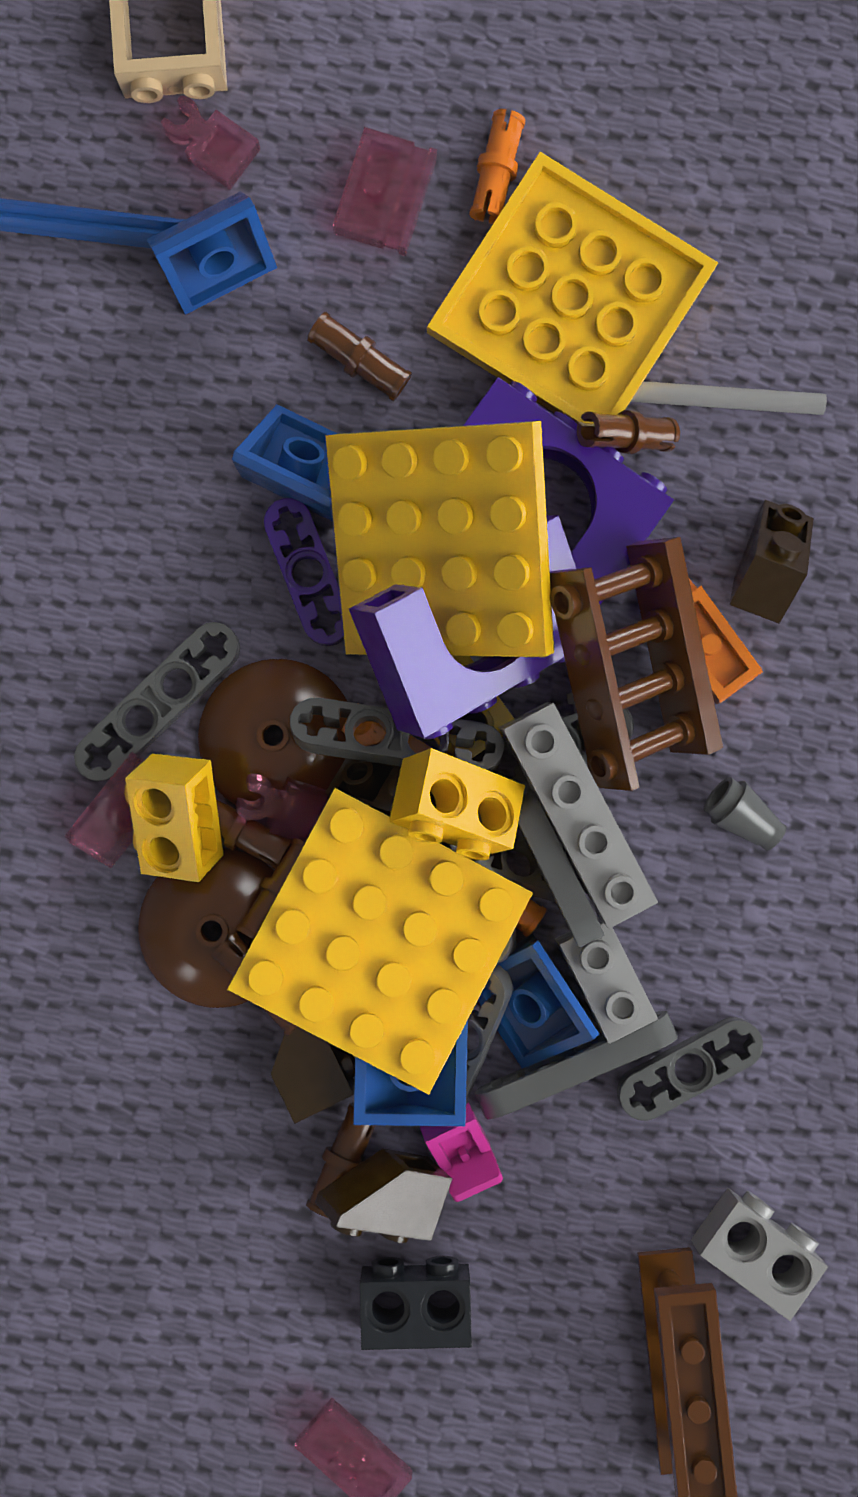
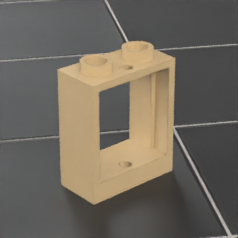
[109,0,228,103]

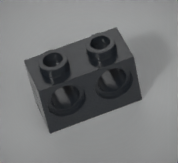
[360,1256,472,1350]

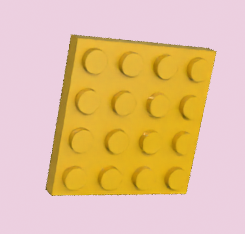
[427,152,718,424]
[325,421,554,657]
[227,788,533,1095]

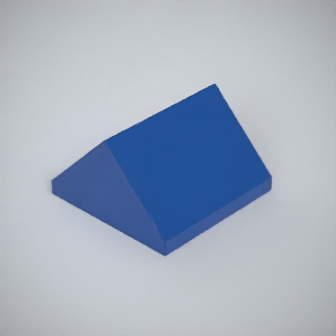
[146,191,277,315]
[232,404,338,521]
[478,934,599,1069]
[353,1020,468,1126]

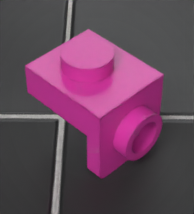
[420,1103,503,1202]

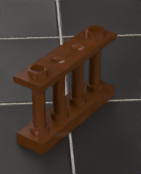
[550,537,723,791]
[637,1247,738,1497]

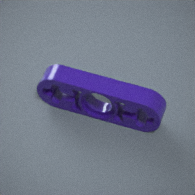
[264,498,344,646]

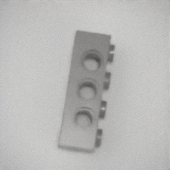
[499,702,658,929]

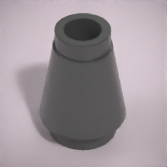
[704,777,787,851]

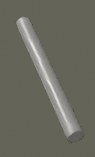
[631,381,827,415]

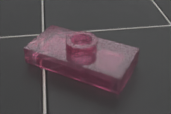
[65,752,144,868]
[294,1397,412,1497]

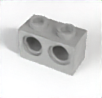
[555,917,658,1044]
[691,1188,828,1321]

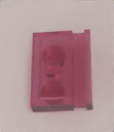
[333,127,437,256]

